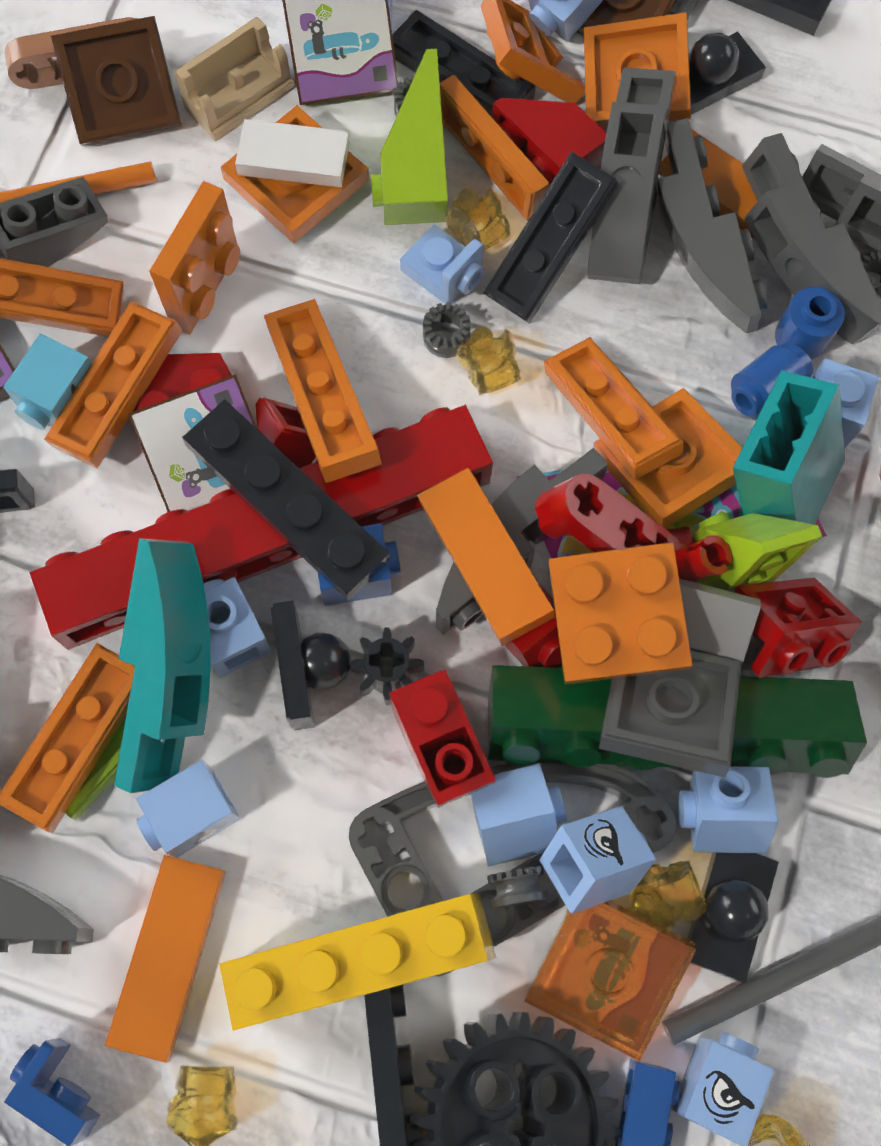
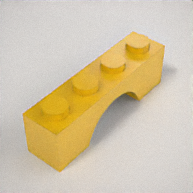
[219,894,496,1031]

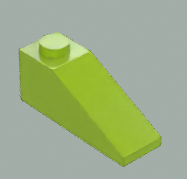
[371,49,448,225]
[692,513,823,592]

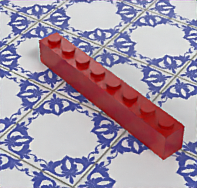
[29,404,493,650]

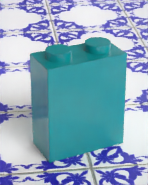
[733,370,845,524]

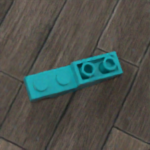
[114,538,211,793]

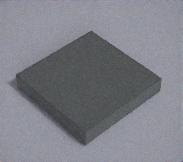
[599,650,742,777]

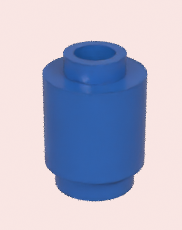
[775,287,845,360]
[731,343,814,419]

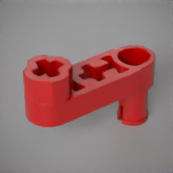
[534,473,732,583]

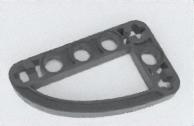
[349,760,677,977]

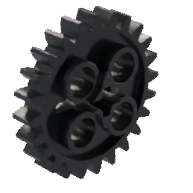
[409,1012,621,1146]

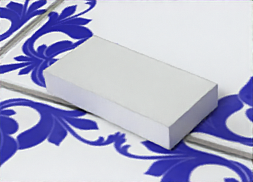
[235,119,350,188]

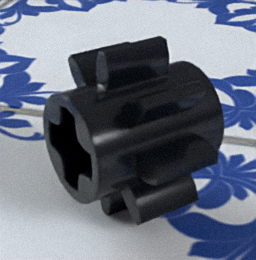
[350,627,424,705]

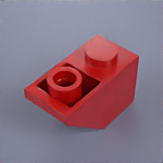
[492,98,606,186]
[389,669,496,808]

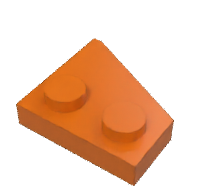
[480,0,585,103]

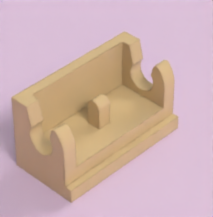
[174,17,295,142]

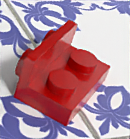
[733,577,862,678]

